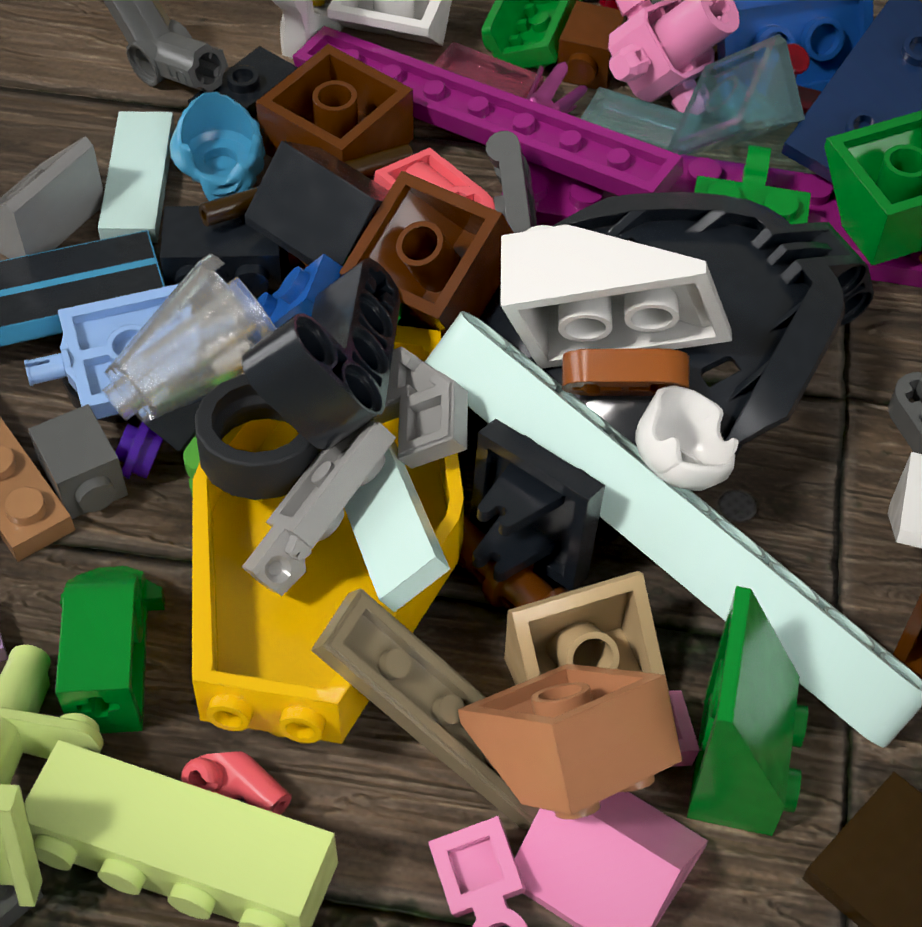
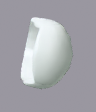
[635,385,738,491]

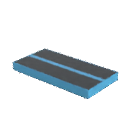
[0,230,165,347]

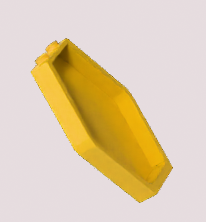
[192,325,464,744]

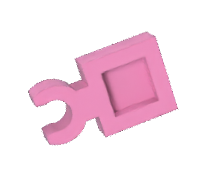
[428,816,528,927]

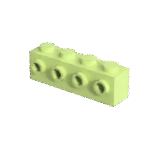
[24,740,338,927]

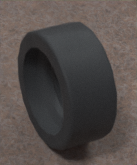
[195,374,321,500]

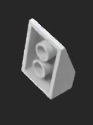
[501,224,732,369]

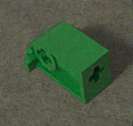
[55,566,165,734]

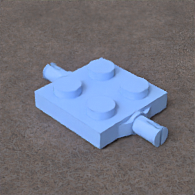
[24,284,238,419]

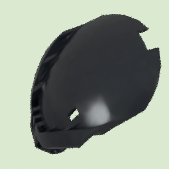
[467,192,874,538]

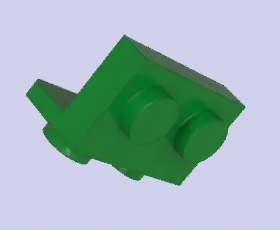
[482,0,583,72]

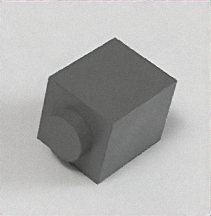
[28,404,128,519]

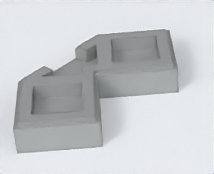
[372,347,468,469]

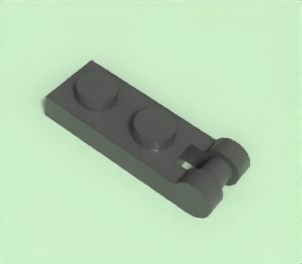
[486,131,538,233]

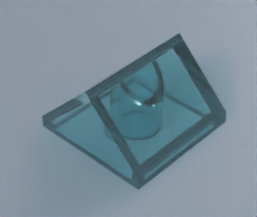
[667,34,805,155]

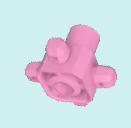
[608,0,740,121]

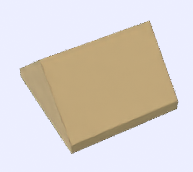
[504,571,669,691]

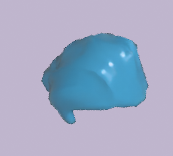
[170,91,265,201]

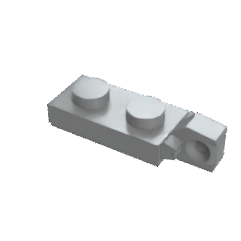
[242,421,396,596]

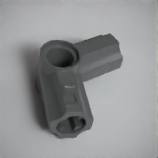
[103,0,228,92]

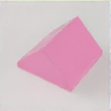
[515,792,708,927]

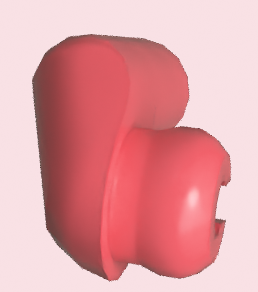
[181,751,292,815]

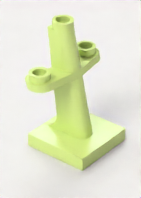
[0,645,104,907]

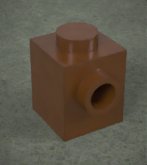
[557,1,626,92]

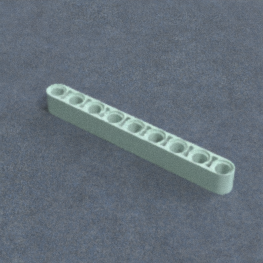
[425,311,922,748]

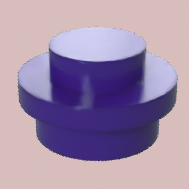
[115,417,163,479]

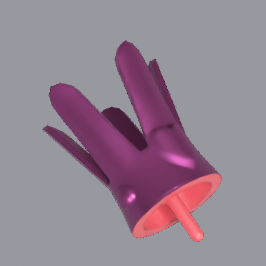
[525,62,588,114]

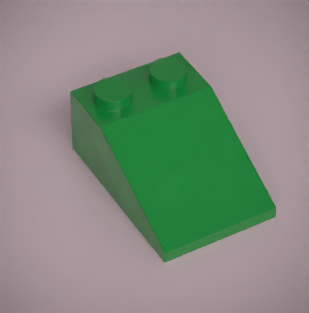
[687,586,808,836]

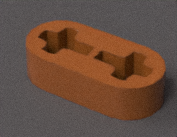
[562,348,690,396]

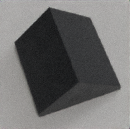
[244,140,389,277]

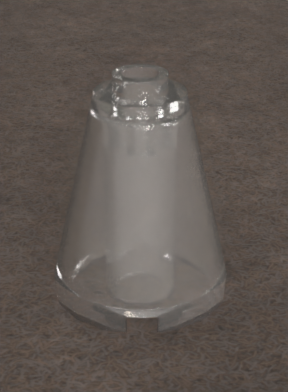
[102,253,276,423]

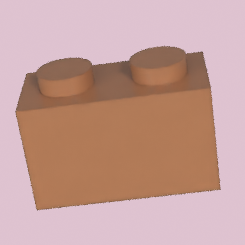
[457,664,682,820]

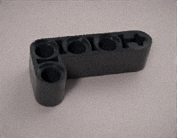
[242,258,401,451]

